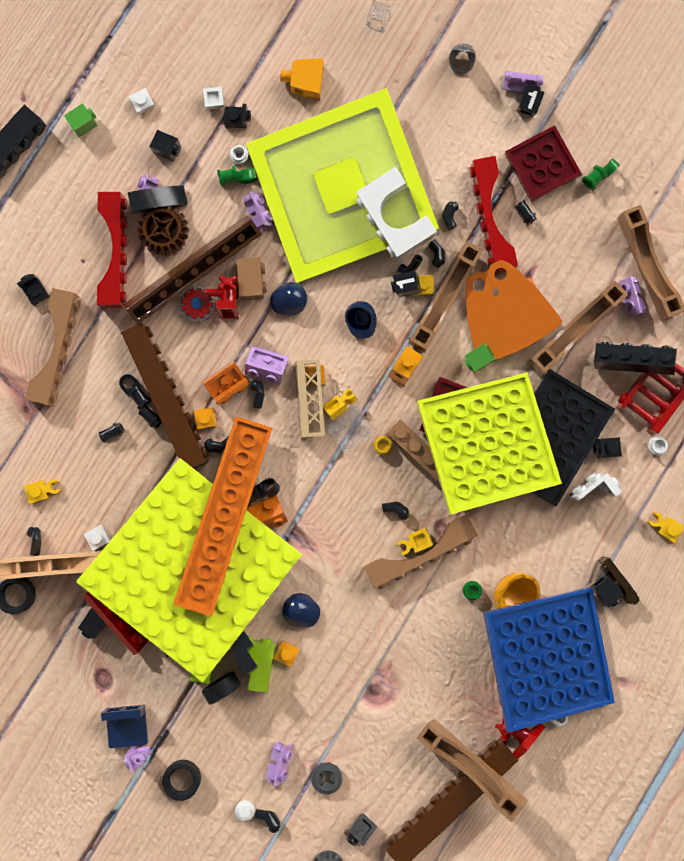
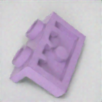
[245,346,289,385]

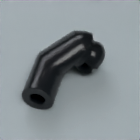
[442,201,459,230]
[428,239,446,268]
[397,254,423,274]
[250,380,265,409]
[204,436,229,454]
[382,501,409,520]
[27,527,42,556]
[255,809,280,833]

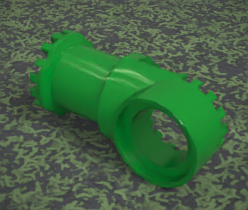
[582,158,620,191]
[217,166,257,187]

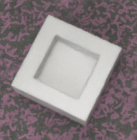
[203,87,224,110]
[129,88,155,115]
[84,525,111,551]

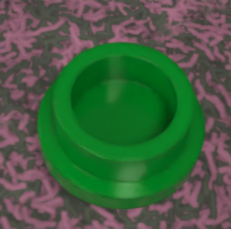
[463,581,482,600]

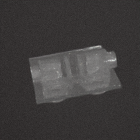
[324,403,377,456]

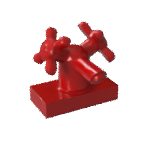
[204,275,239,319]
[495,718,545,759]

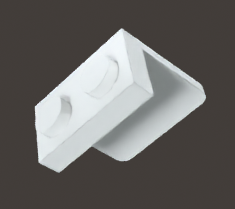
[569,473,622,501]

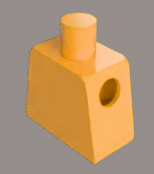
[280,58,324,101]
[388,346,424,386]

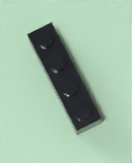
[0,104,47,178]

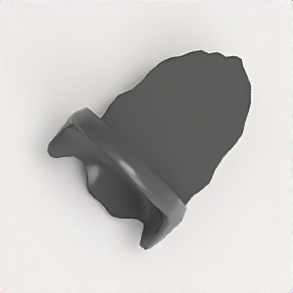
[449,43,476,74]

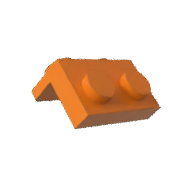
[202,361,249,405]
[247,495,288,529]

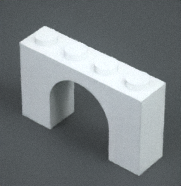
[356,167,437,260]

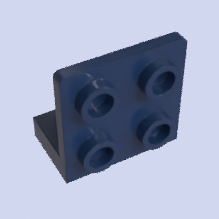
[101,704,148,748]

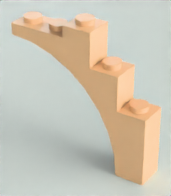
[0,551,101,580]

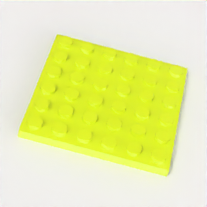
[416,373,562,515]

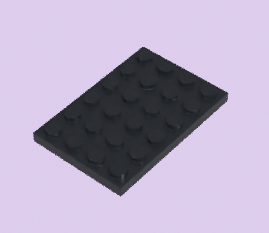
[532,369,615,507]

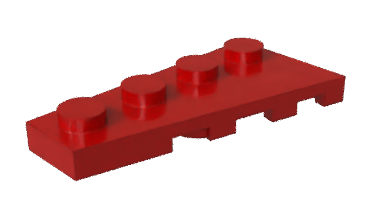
[83,592,149,655]

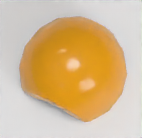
[494,572,540,609]

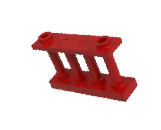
[616,345,684,435]

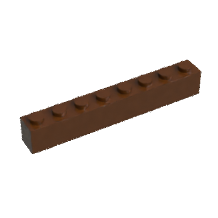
[124,215,262,325]
[121,323,209,469]
[385,738,519,861]

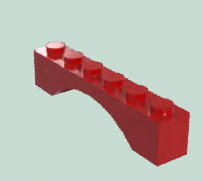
[469,156,518,274]
[97,192,127,308]

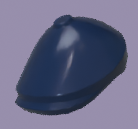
[270,282,308,316]
[345,301,377,339]
[282,593,320,628]

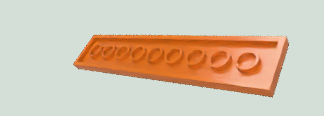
[173,416,273,617]

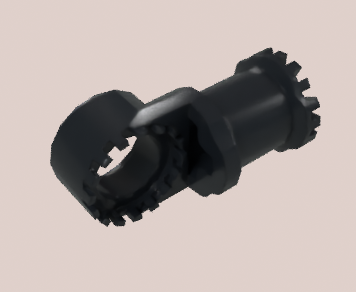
[119,374,152,410]
[247,478,280,507]

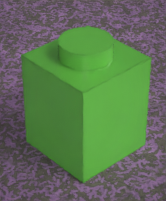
[64,103,97,137]
[465,343,497,372]

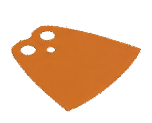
[466,260,563,359]

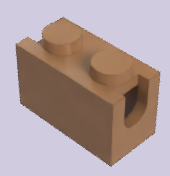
[237,257,267,300]

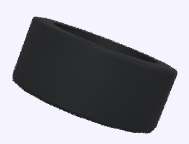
[0,577,36,614]
[202,671,241,705]
[162,759,201,801]

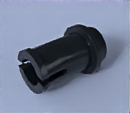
[514,200,537,225]
[138,405,162,429]
[99,422,125,443]

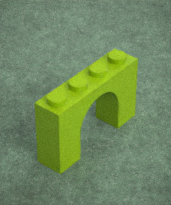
[190,635,276,693]

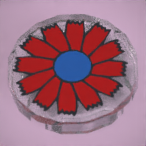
[178,284,216,323]

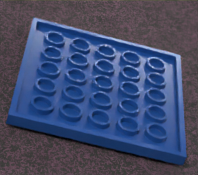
[483,587,615,732]

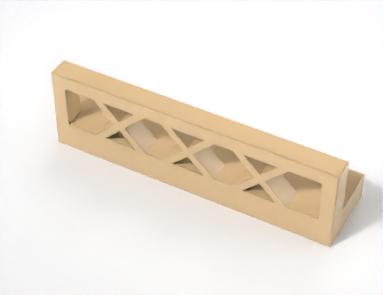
[295,359,325,439]

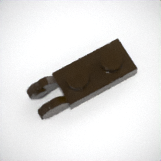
[598,556,639,605]

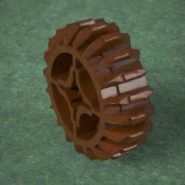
[137,206,189,256]

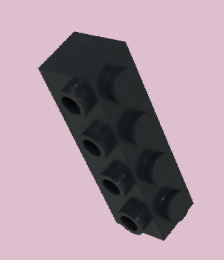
[594,342,677,375]

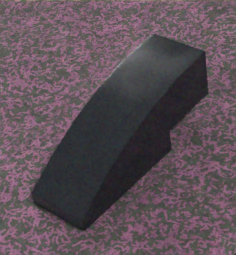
[128,185,188,214]
[232,630,258,677]

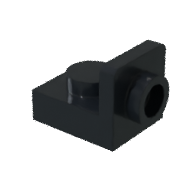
[224,104,251,128]
[17,274,50,306]
[593,437,622,459]
[344,813,378,847]

